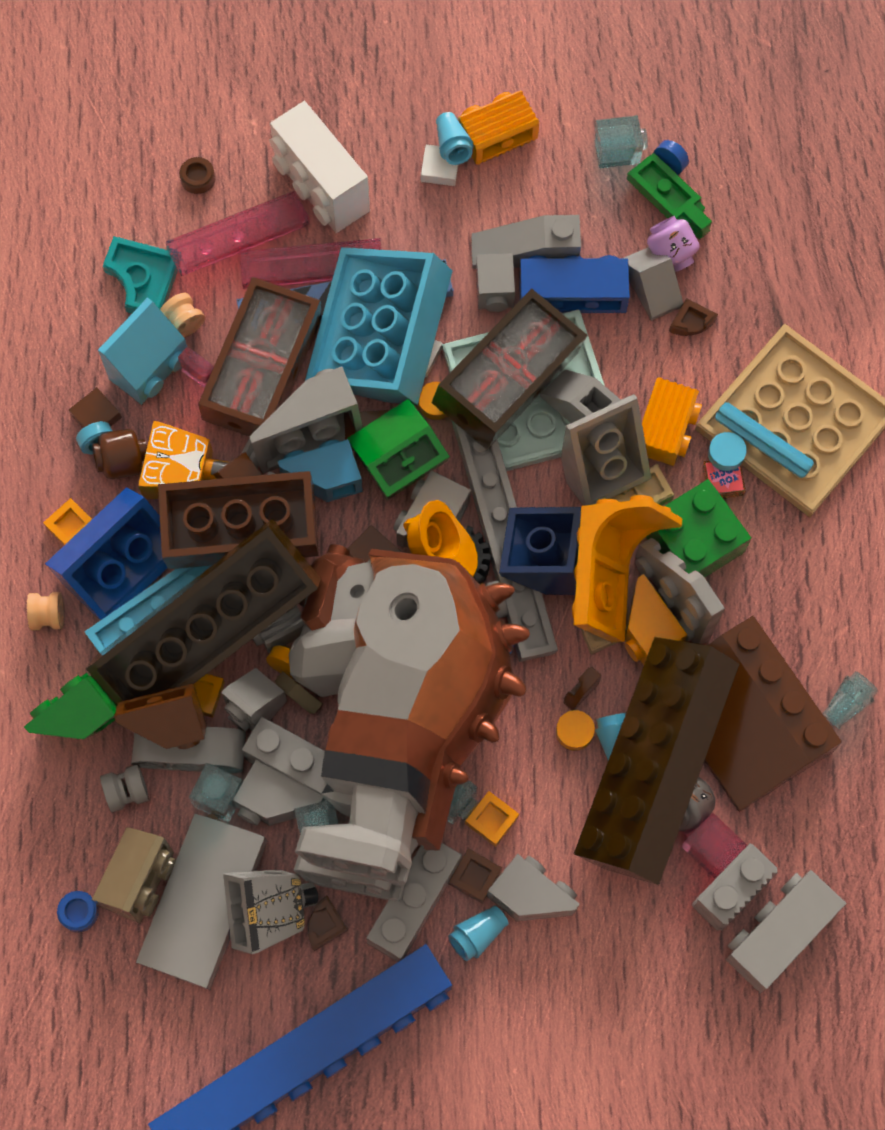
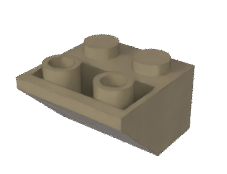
[92,827,176,924]

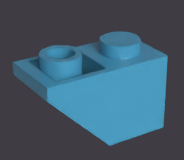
[277,439,363,502]

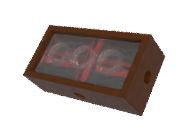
[198,277,322,436]

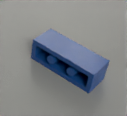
[519,255,630,313]

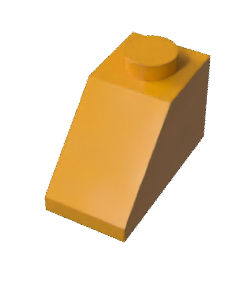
[624,574,687,665]

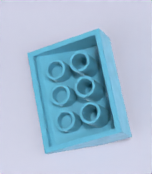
[305,247,453,405]

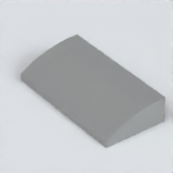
[136,814,268,990]

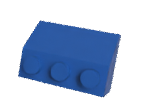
[45,487,168,620]

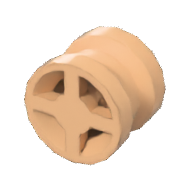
[160,293,205,338]
[27,592,64,631]

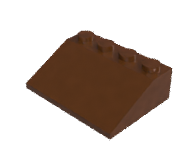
[704,616,842,812]

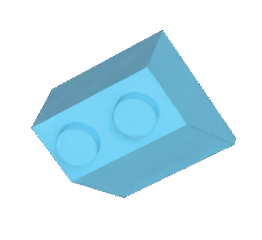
[98,297,189,405]

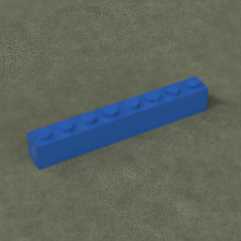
[148,944,452,1130]

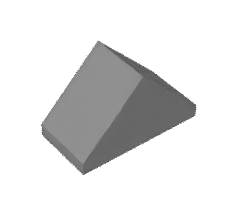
[624,247,683,321]

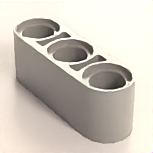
[131,727,246,773]

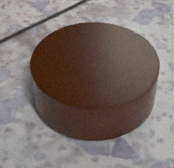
[179,157,215,194]

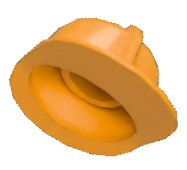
[403,500,478,577]

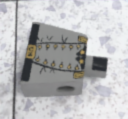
[223,870,318,954]

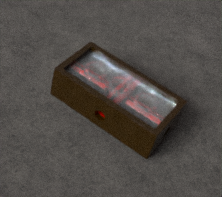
[431,288,587,450]

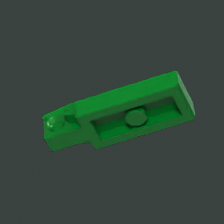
[627,153,712,240]

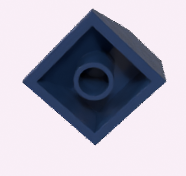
[499,507,581,595]

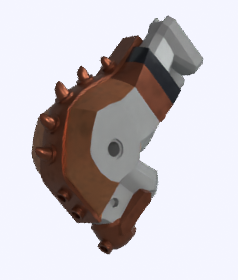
[289,544,530,902]

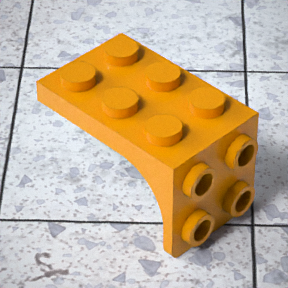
[572,495,683,643]

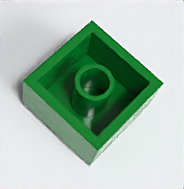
[646,479,752,578]

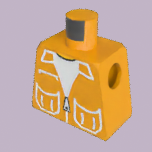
[138,421,229,499]

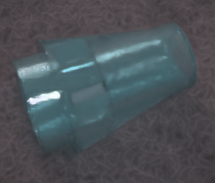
[822,671,878,729]

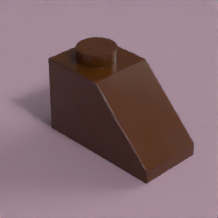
[114,683,207,749]

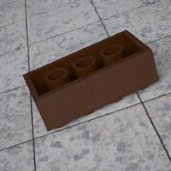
[158,471,319,569]

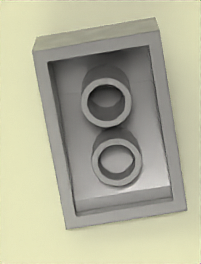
[249,366,363,474]
[561,394,652,506]

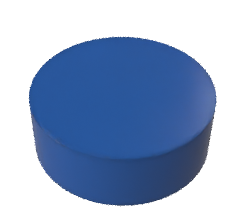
[653,140,689,175]
[57,891,99,932]

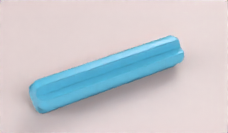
[715,402,814,478]

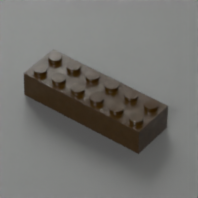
[86,519,321,705]
[574,637,739,885]

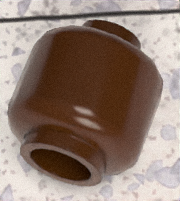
[92,429,147,480]

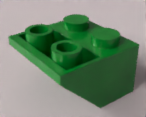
[347,399,450,500]
[24,673,117,740]

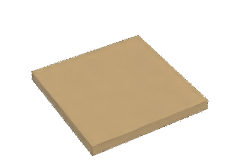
[695,324,885,518]

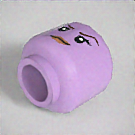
[647,216,700,272]

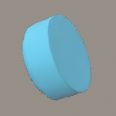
[76,421,113,454]
[708,432,747,471]

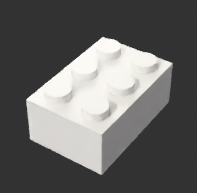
[269,100,370,234]

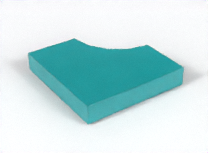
[102,236,182,313]

